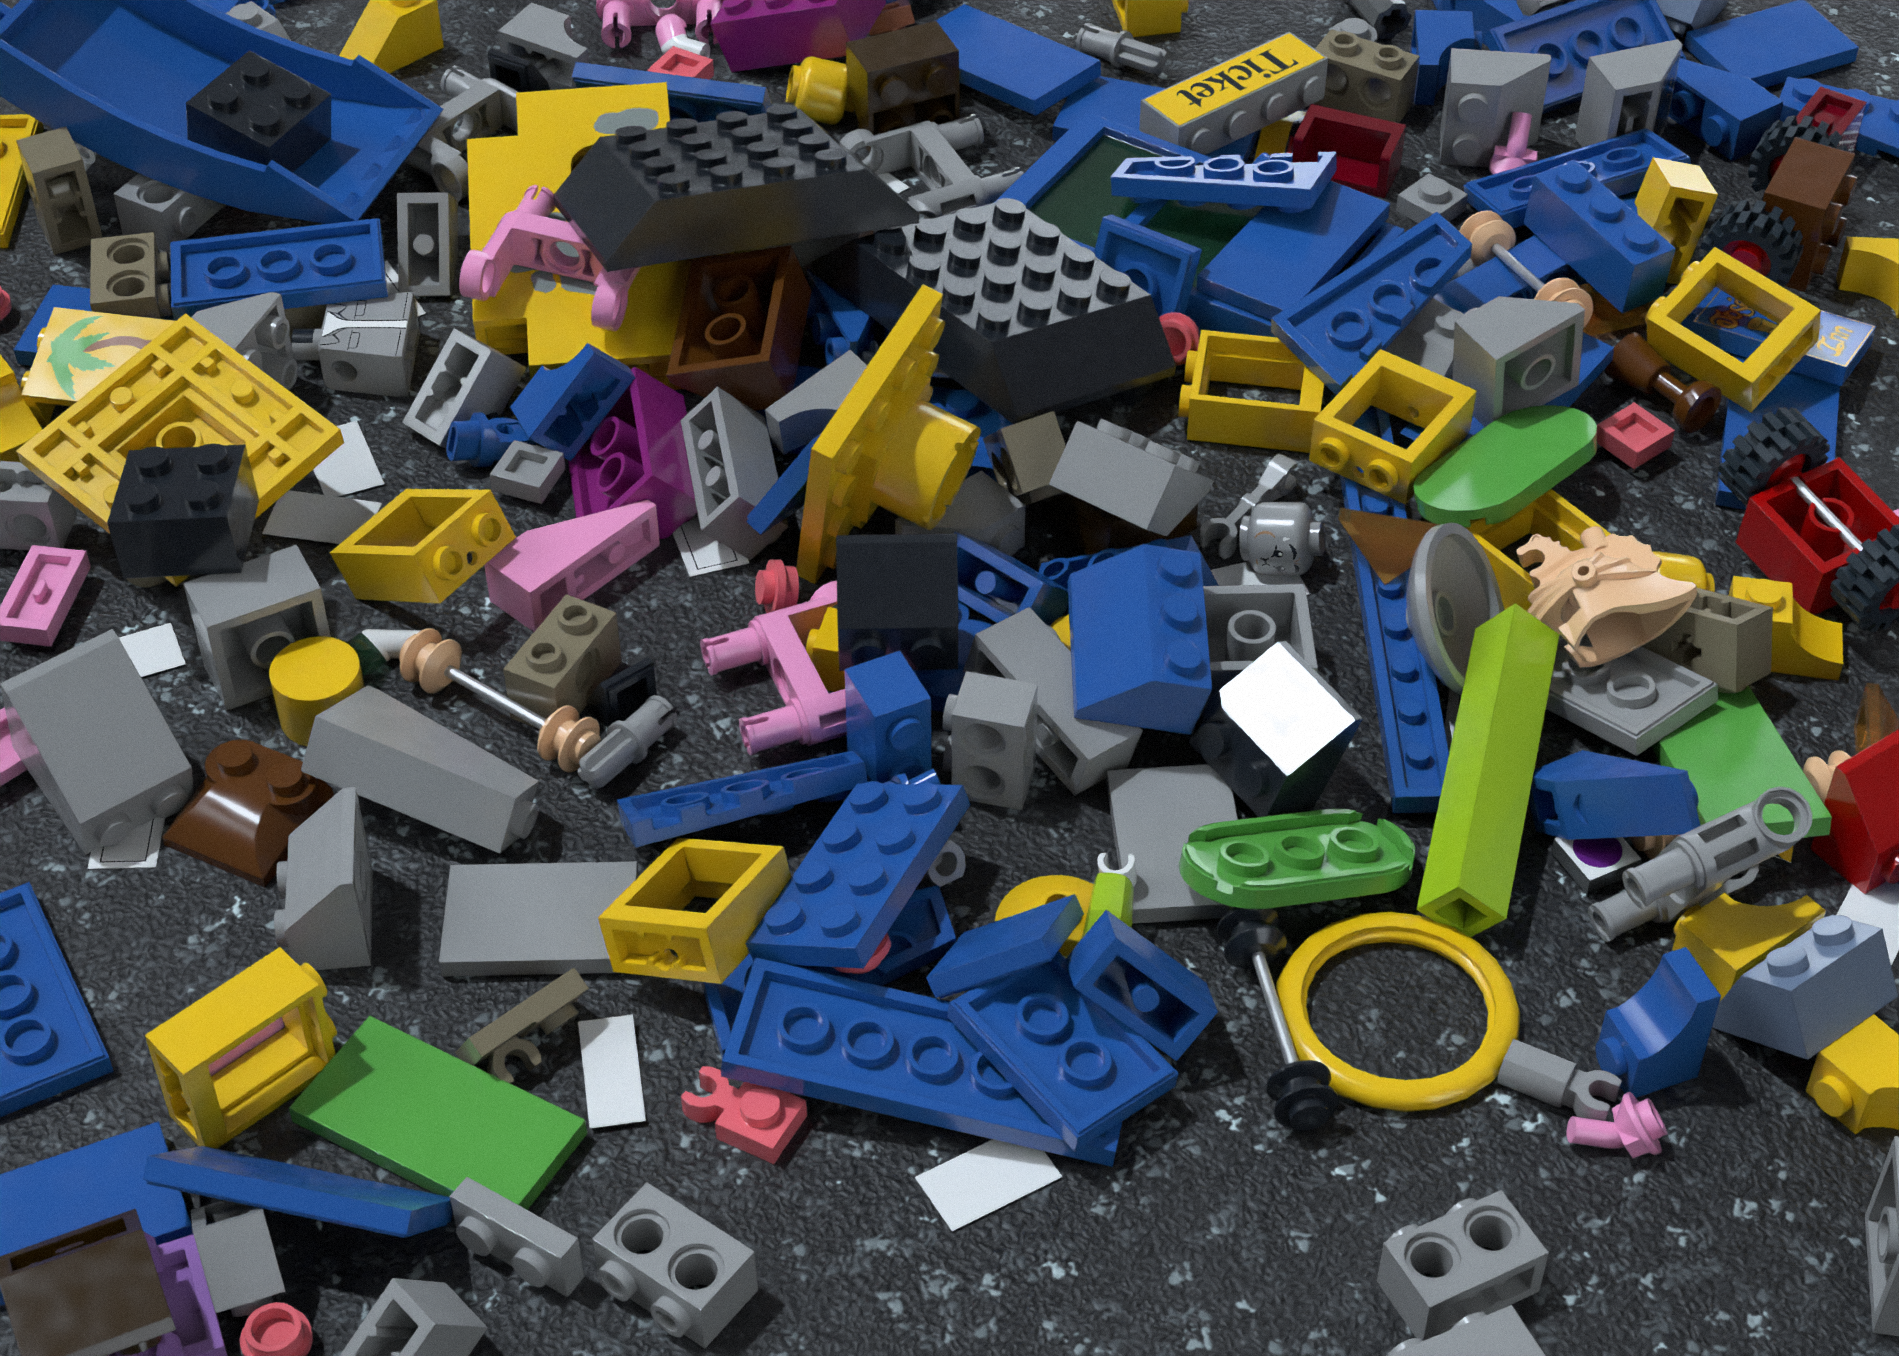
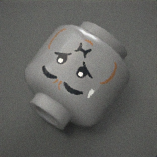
[1239,502,1326,575]

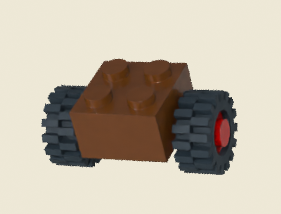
[1699,115,1858,292]

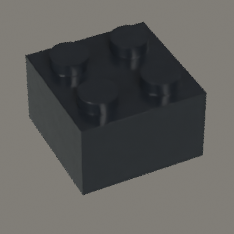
[186,50,331,173]
[107,443,259,579]

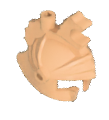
[1516,526,1697,668]

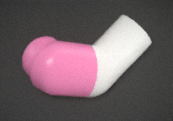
[655,14,710,58]

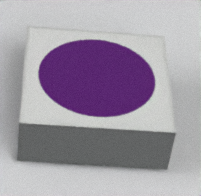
[1551,837,1641,895]

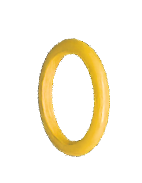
[1276,912,1520,1112]

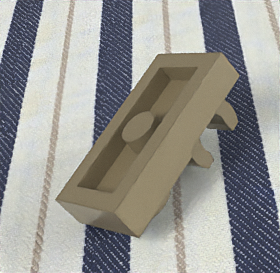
[455,968,589,1084]

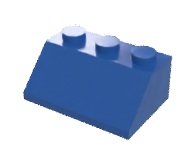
[1067,544,1212,735]

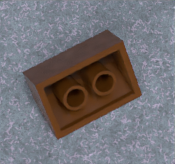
[666,245,812,411]

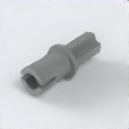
[1076,23,1168,75]
[577,695,678,789]

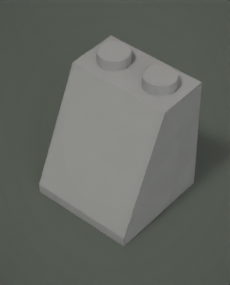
[0,629,194,855]

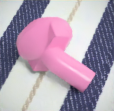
[1489,112,1538,174]
[1566,1092,1667,1158]

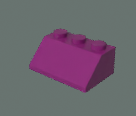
[710,0,886,72]
[568,366,697,539]

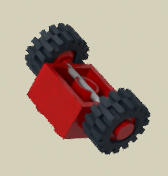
[1718,407,1899,632]

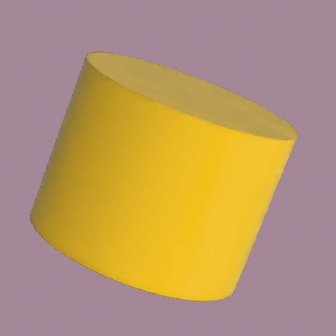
[269,636,365,746]

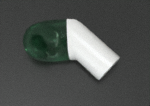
[346,629,421,676]

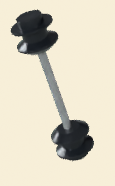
[1217,907,1339,1131]

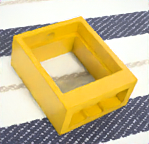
[1645,247,1821,412]
[1178,330,1324,453]
[1309,349,1477,504]
[330,489,516,603]
[1465,489,1611,611]
[598,838,791,984]
[145,947,337,1149]

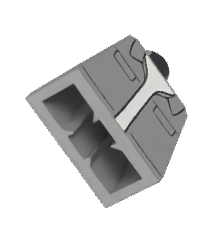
[292,292,420,397]

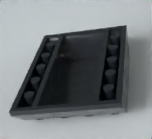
[554,104,919,272]
[810,198,1176,424]

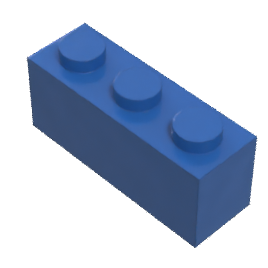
[1524,159,1676,313]

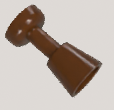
[1605,332,1722,433]

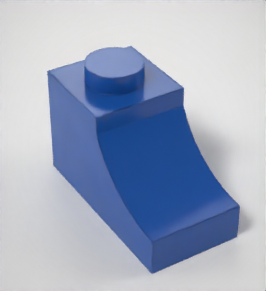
[1410,10,1482,105]
[510,343,635,461]
[1595,947,1721,1098]

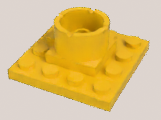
[796,284,981,584]
[16,313,344,587]

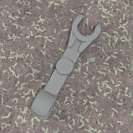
[1200,454,1297,559]

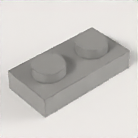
[450,1177,584,1297]

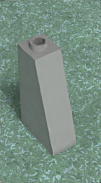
[301,685,539,853]

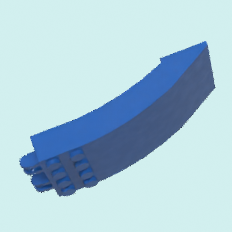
[0,0,443,224]

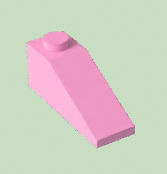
[484,500,660,632]

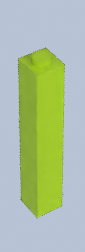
[1416,603,1560,937]

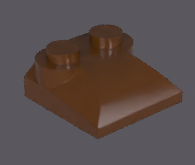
[162,740,334,887]

